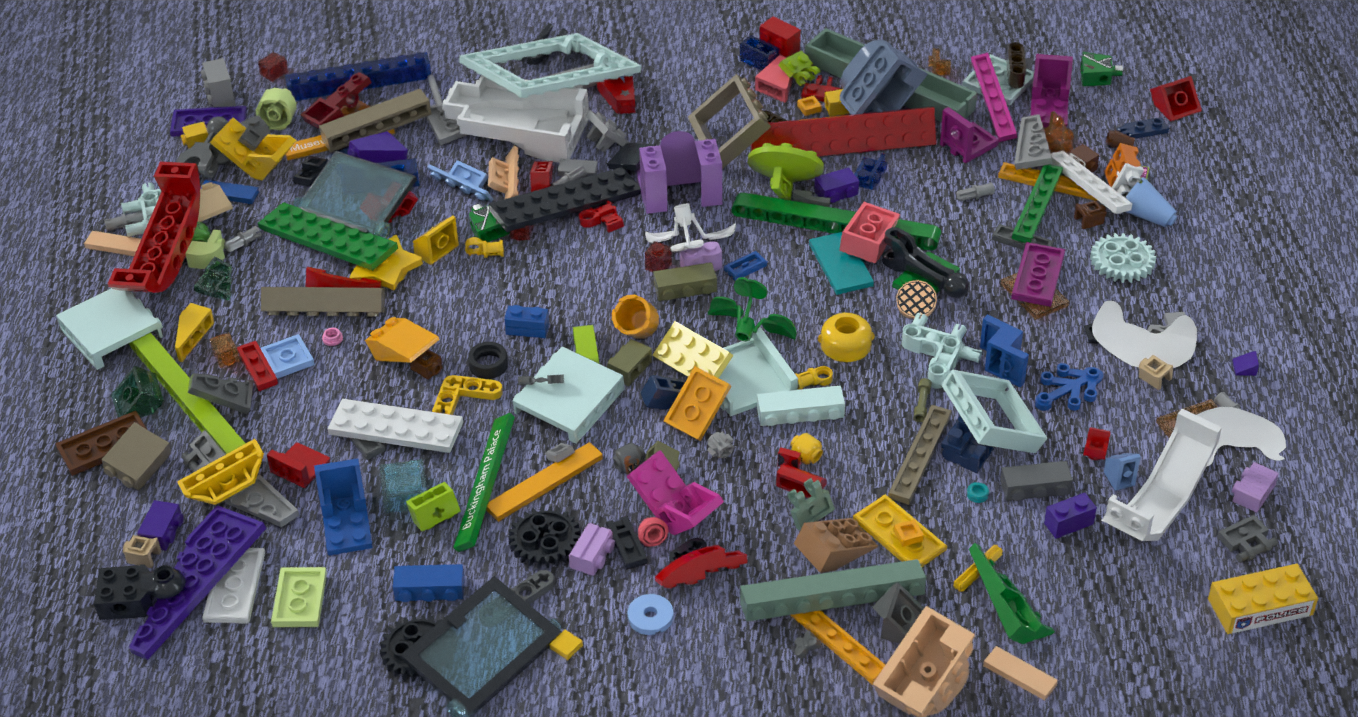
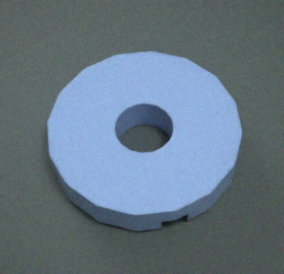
[627,594,674,635]

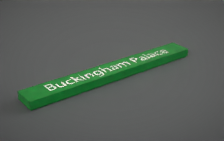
[453,413,515,552]

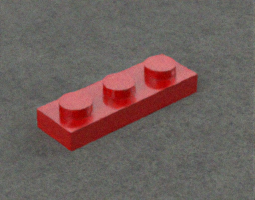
[237,340,278,391]

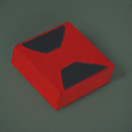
[778,447,801,469]

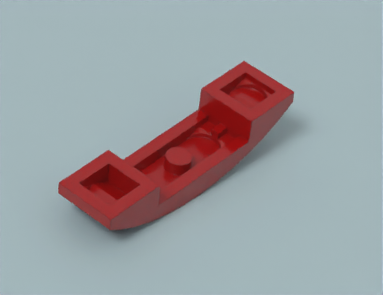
[305,267,381,288]

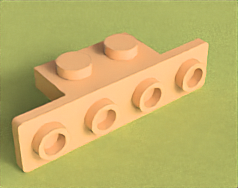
[488,146,519,199]

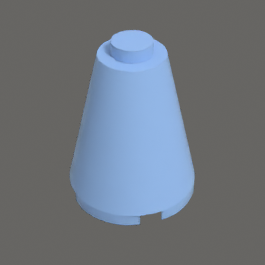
[1126,177,1177,227]

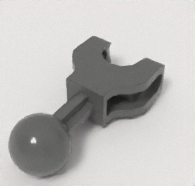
[176,117,228,178]

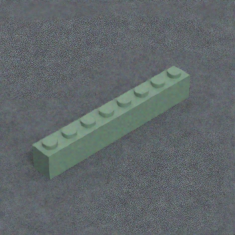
[740,559,926,622]

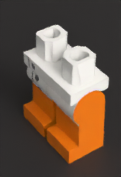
[1104,143,1144,198]

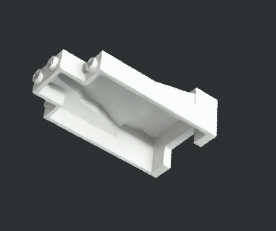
[442,75,589,163]

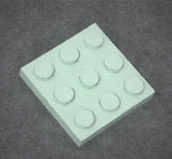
[962,54,1034,106]

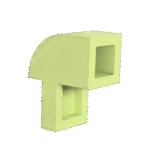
[185,230,225,269]

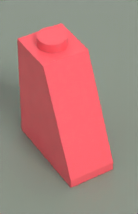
[755,55,793,103]

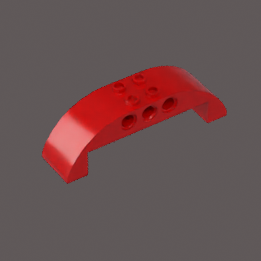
[108,162,200,293]

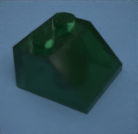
[111,366,164,418]

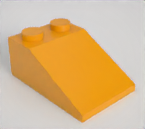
[365,317,440,363]

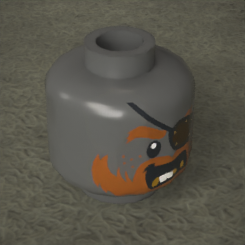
[613,442,646,474]

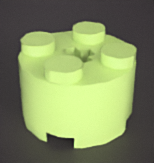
[256,88,297,130]

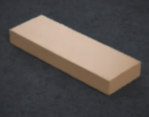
[84,231,141,256]
[983,646,1058,701]

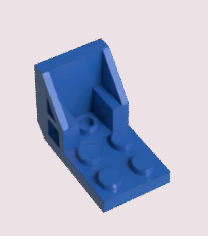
[314,458,373,556]

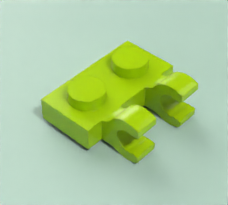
[778,50,821,86]

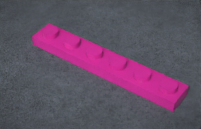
[971,53,1017,142]

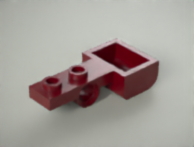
[300,72,372,130]

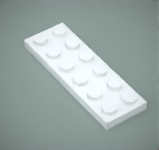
[328,399,463,453]

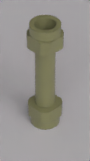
[913,378,932,422]

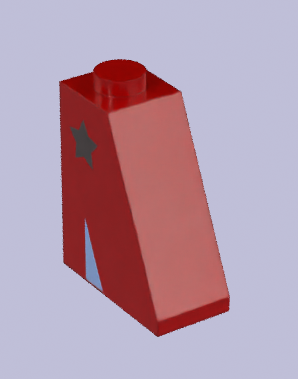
[597,75,635,114]

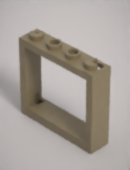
[688,74,771,169]

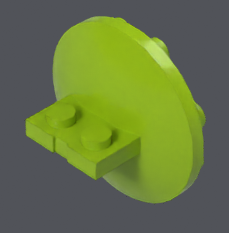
[747,143,824,200]

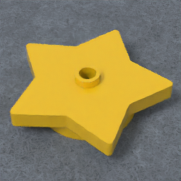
[350,235,423,290]

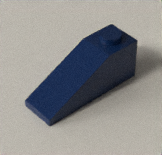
[641,375,686,410]

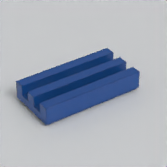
[724,251,767,281]

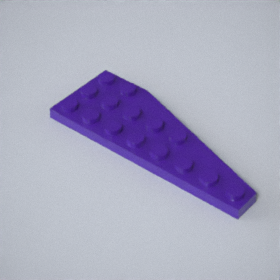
[128,505,267,660]

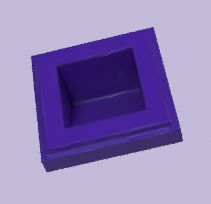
[1232,351,1259,376]

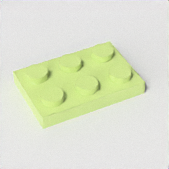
[271,567,327,627]

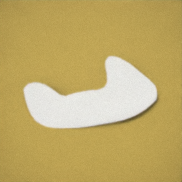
[1092,301,1197,368]
[1197,407,1286,467]

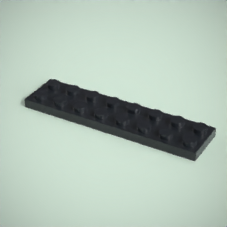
[489,168,641,232]

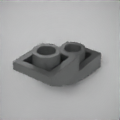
[792,190,830,207]

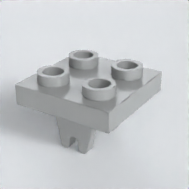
[585,110,630,152]

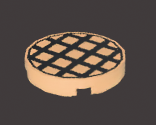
[896,280,937,319]

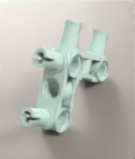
[121,182,161,237]
[902,313,982,389]

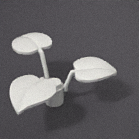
[645,204,736,252]

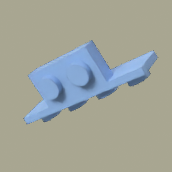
[427,160,494,202]

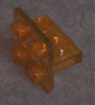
[1044,111,1074,155]

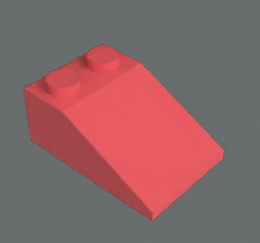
[839,202,900,263]

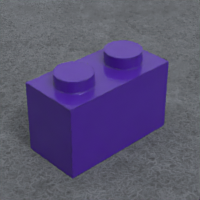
[814,167,859,203]
[1044,493,1097,539]
[137,500,184,551]

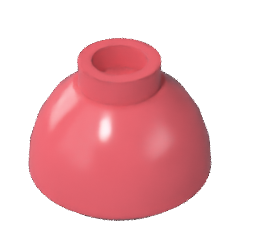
[638,517,668,547]

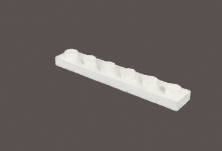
[1051,151,1132,214]

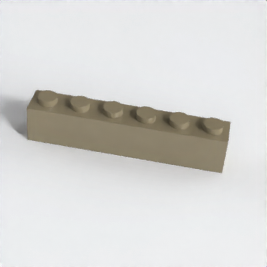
[319,89,432,152]
[261,287,385,316]

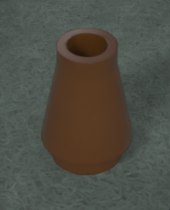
[1106,129,1135,148]

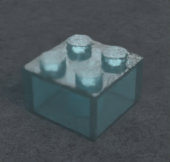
[379,459,427,514]

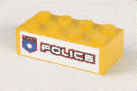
[1208,563,1318,634]

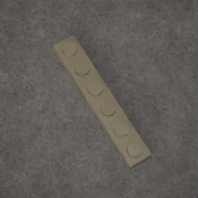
[888,405,952,505]

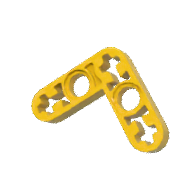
[432,375,503,415]

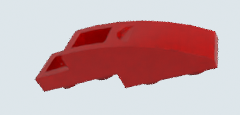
[655,545,747,588]

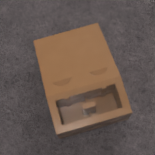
[794,518,878,573]

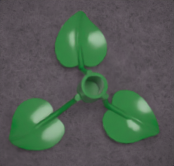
[708,277,797,342]

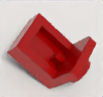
[1083,427,1111,460]

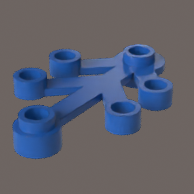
[1035,363,1103,411]

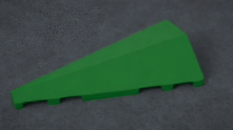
[969,543,1055,644]

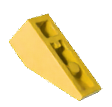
[175,303,215,362]

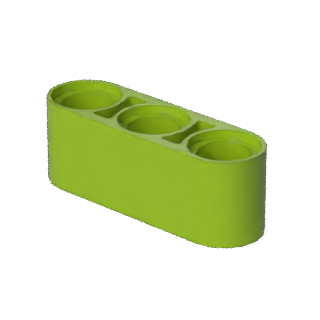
[573,325,599,364]

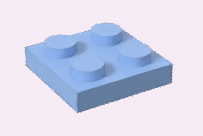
[260,334,315,379]

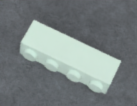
[757,386,845,426]

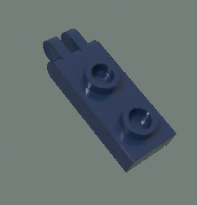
[1117,117,1169,139]

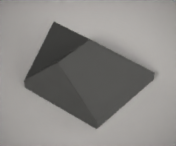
[872,583,924,643]

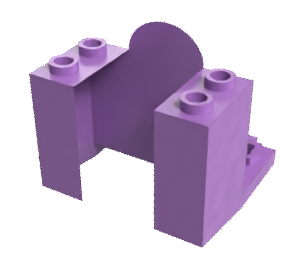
[636,131,722,214]

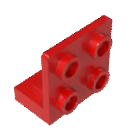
[267,442,330,488]

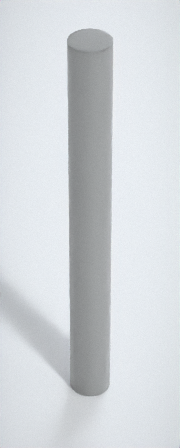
[427,75,444,112]

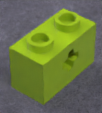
[406,482,461,531]

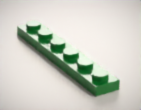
[1012,164,1063,243]

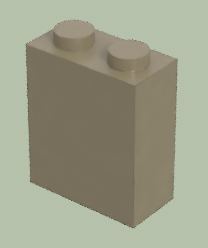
[101,422,171,490]

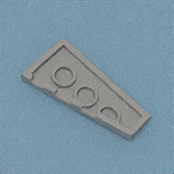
[1014,114,1053,170]

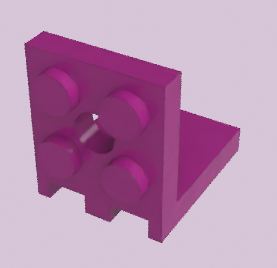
[940,107,999,164]

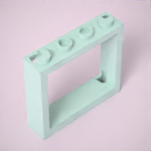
[942,370,1047,453]

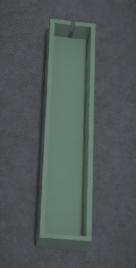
[805,28,977,122]

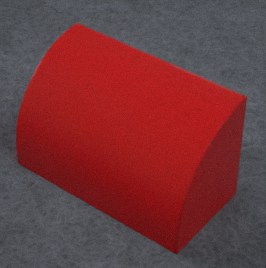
[776,464,827,498]

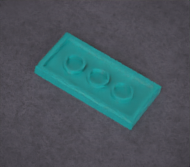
[809,232,874,295]

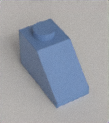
[1104,453,1141,491]

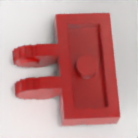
[801,75,841,102]

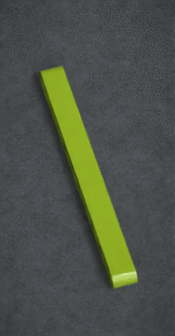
[129,332,246,454]

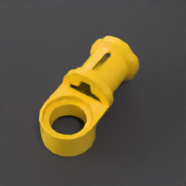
[465,237,504,258]
[795,366,833,390]

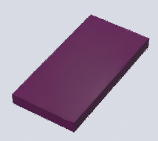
[1011,242,1066,307]

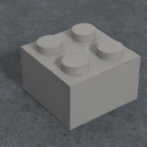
[200,58,236,107]

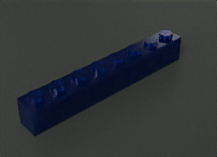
[285,52,431,101]

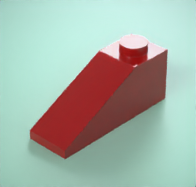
[530,161,553,192]

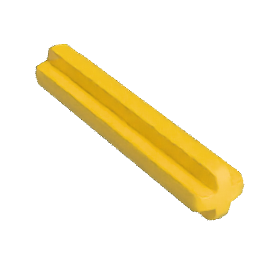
[953,545,1003,592]

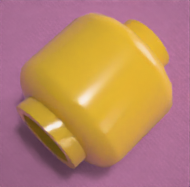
[790,433,823,465]

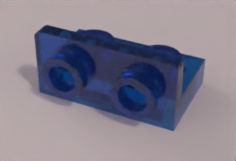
[854,154,888,190]

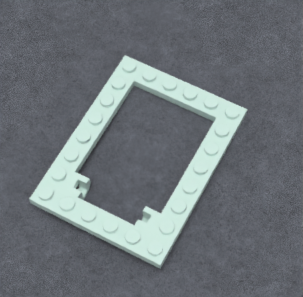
[459,33,641,98]

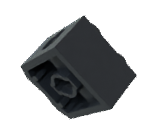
[94,564,186,620]

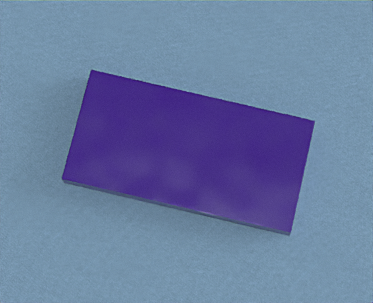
[170,106,247,137]

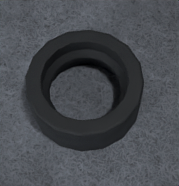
[468,342,508,379]

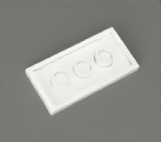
[202,548,265,623]

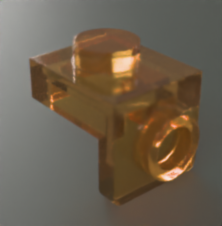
[928,48,951,75]

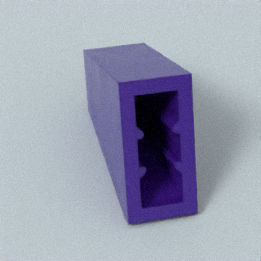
[348,131,408,166]

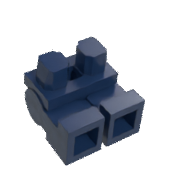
[941,415,995,473]

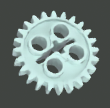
[1090,233,1156,283]

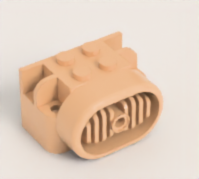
[873,606,975,717]

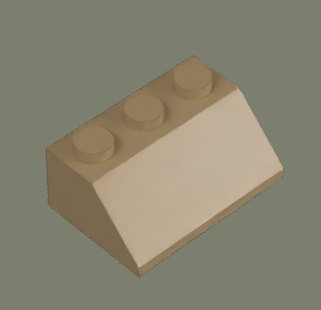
[198,182,233,222]

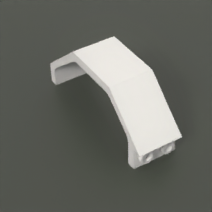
[1102,409,1222,541]

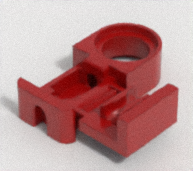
[579,201,624,233]

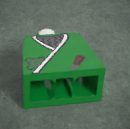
[1080,52,1123,86]
[469,204,512,242]

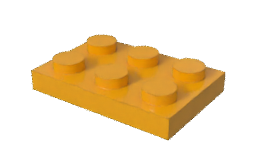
[663,366,732,441]

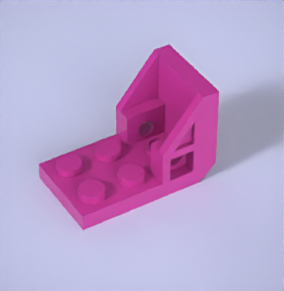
[626,450,724,535]

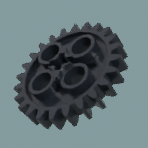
[508,506,581,568]
[380,614,456,682]

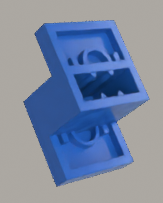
[980,314,1029,388]

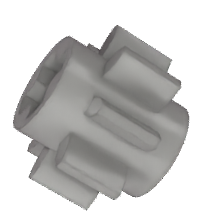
[707,432,734,458]

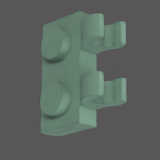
[787,478,835,531]

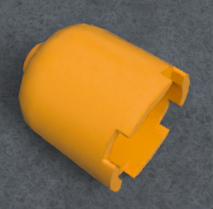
[612,294,659,339]

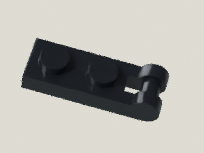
[606,516,648,570]

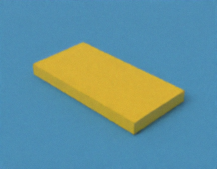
[853,494,947,567]

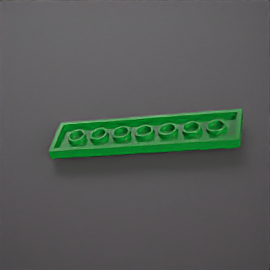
[258,202,398,271]

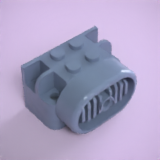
[840,40,928,115]

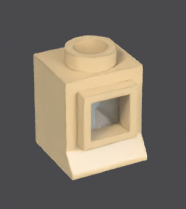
[1139,355,1173,390]
[123,535,161,568]

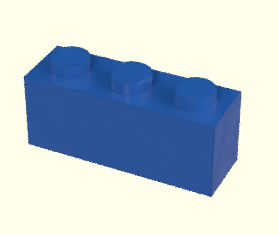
[393,564,465,602]

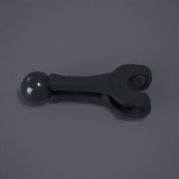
[882,227,969,298]

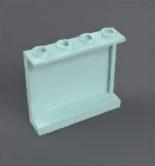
[56,288,163,370]
[719,327,798,416]
[512,347,625,444]

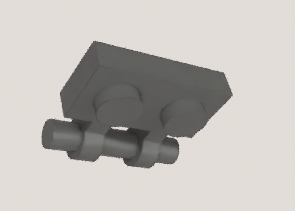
[181,430,226,472]
[1217,515,1278,563]

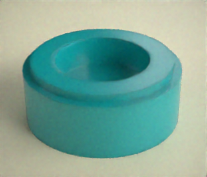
[967,482,989,503]

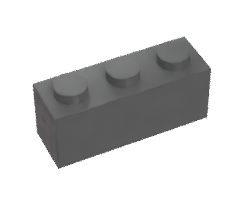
[1000,461,1073,501]

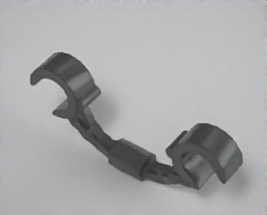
[517,374,564,385]

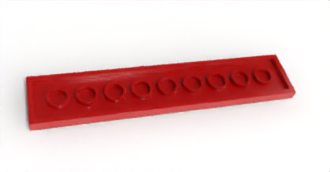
[750,107,936,156]

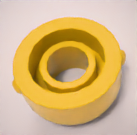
[818,312,875,362]

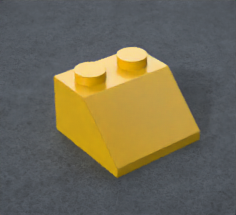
[413,216,459,265]

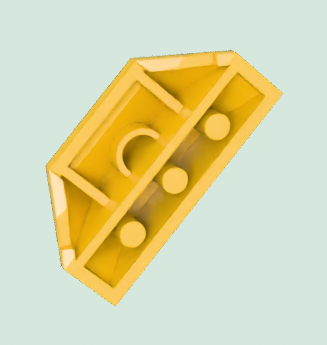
[177,439,264,505]

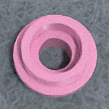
[322,328,343,346]

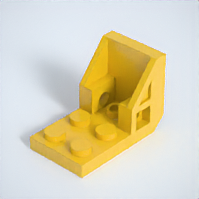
[210,118,296,181]

